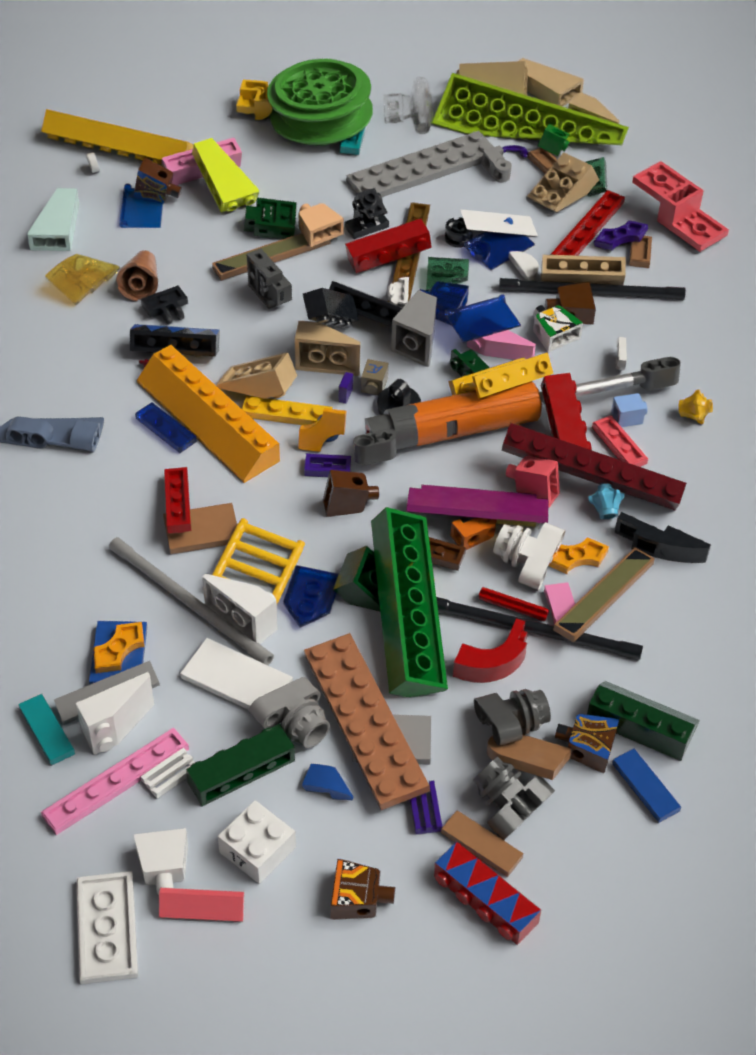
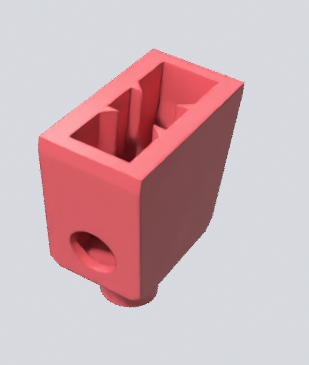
[506,456,560,508]

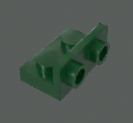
[450,349,490,377]

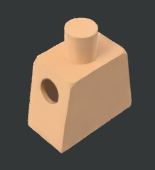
[298,203,344,247]

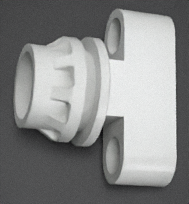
[493,522,565,590]

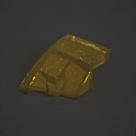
[45,254,120,305]

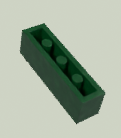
[186,724,295,806]

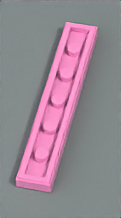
[41,727,189,835]

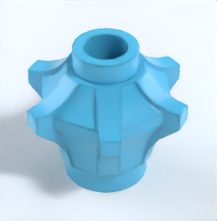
[588,483,625,519]

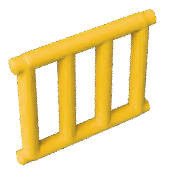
[212,518,305,604]

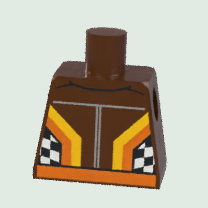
[331,859,396,919]

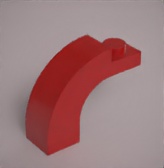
[453,618,528,683]

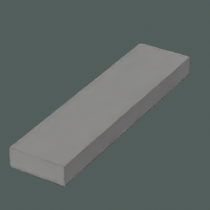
[54,661,160,724]

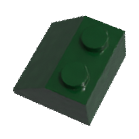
[333,546,380,612]

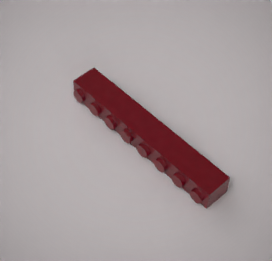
[501,422,687,510]

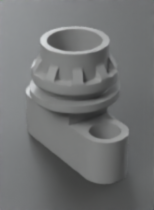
[249,677,330,748]

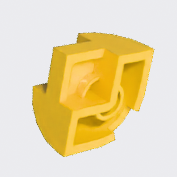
[236,79,273,120]

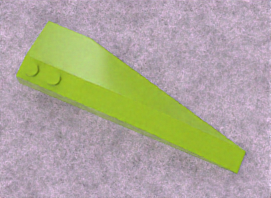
[432,73,629,146]

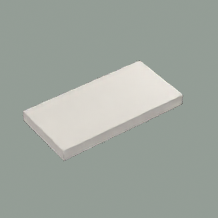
[180,638,293,710]
[76,871,138,984]

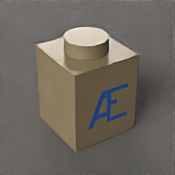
[361,359,389,395]

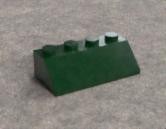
[587,681,700,761]

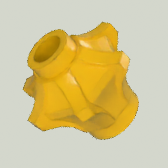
[679,389,713,424]

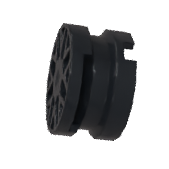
[445,217,473,248]

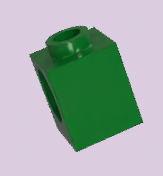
[538,124,570,156]

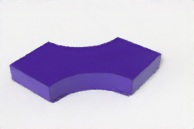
[594,220,648,251]

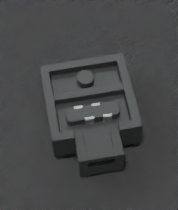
[247,248,292,309]

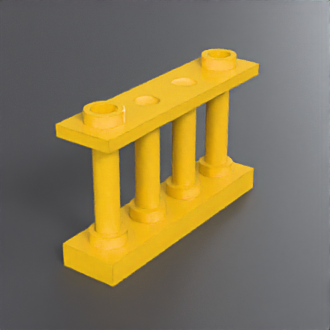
[448,352,554,398]

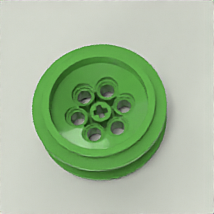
[267,59,373,145]

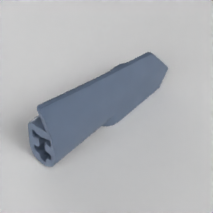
[0,417,104,452]

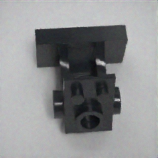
[345,188,389,239]

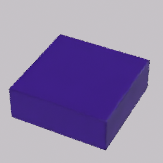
[338,372,353,404]

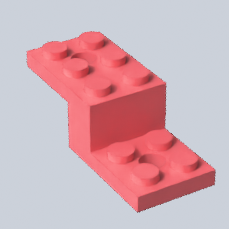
[632,161,729,252]

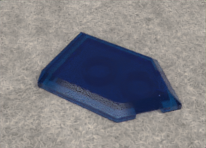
[283,565,339,628]

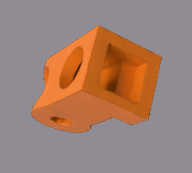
[450,518,497,550]

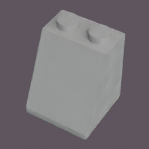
[391,290,437,367]

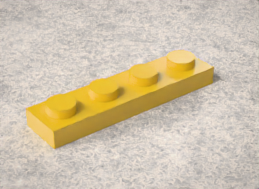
[242,395,333,425]

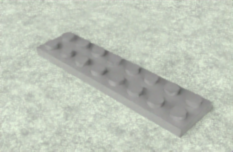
[346,131,494,197]

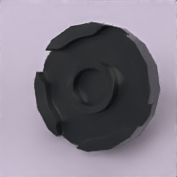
[377,379,421,415]

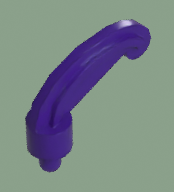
[502,145,528,158]

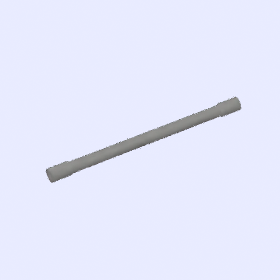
[109,537,274,665]

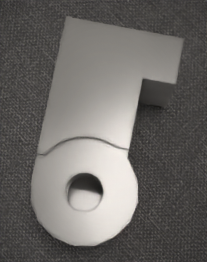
[482,146,512,182]

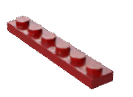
[551,190,625,256]

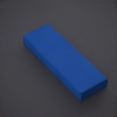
[612,748,681,823]

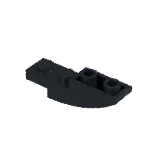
[614,512,711,563]

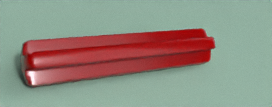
[478,587,549,621]

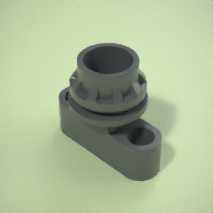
[473,689,551,746]
[473,756,555,840]

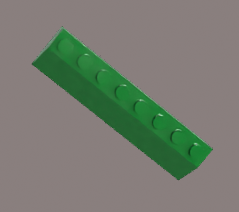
[371,507,448,698]

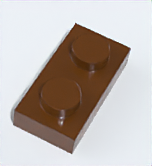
[429,537,466,571]

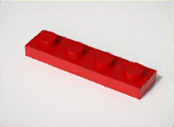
[164,467,192,534]

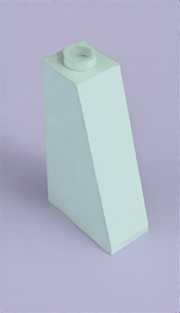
[28,188,79,251]

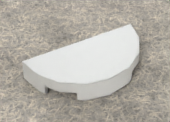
[508,251,539,281]
[387,277,409,307]
[615,337,627,370]

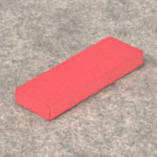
[592,415,648,467]
[159,888,244,922]

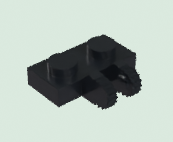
[141,285,188,324]

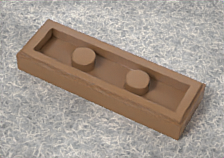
[441,810,524,877]

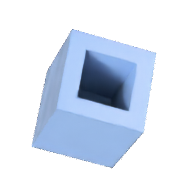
[611,393,647,427]

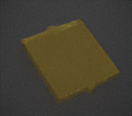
[497,519,539,529]

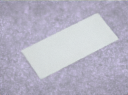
[460,209,538,236]

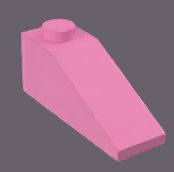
[467,317,536,360]

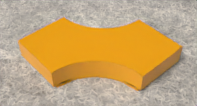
[298,408,347,452]
[548,537,609,574]
[93,622,145,673]

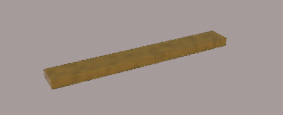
[388,202,430,302]

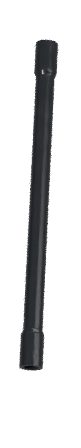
[499,278,686,300]
[436,597,643,660]

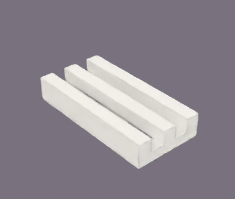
[141,748,196,799]

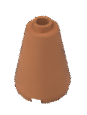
[116,250,158,301]

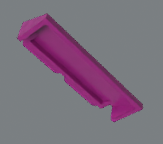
[406,484,549,523]

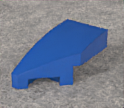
[302,763,354,801]

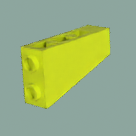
[192,138,259,213]

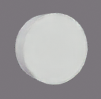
[86,152,100,173]

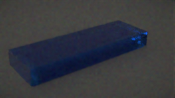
[135,402,197,453]

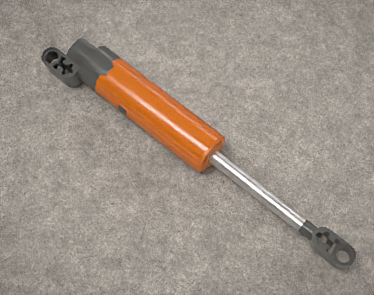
[354,357,681,465]

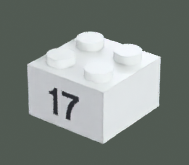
[218,800,296,884]

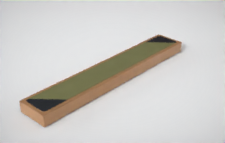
[212,233,330,280]
[553,548,655,642]

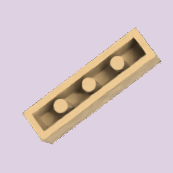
[541,255,626,285]

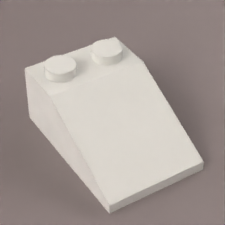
[202,574,278,644]
[76,672,154,755]

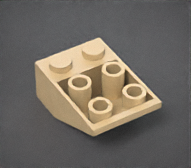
[527,152,599,212]

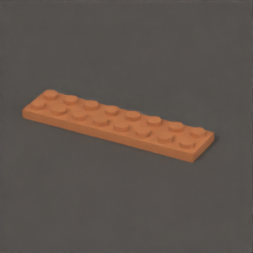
[304,633,430,810]

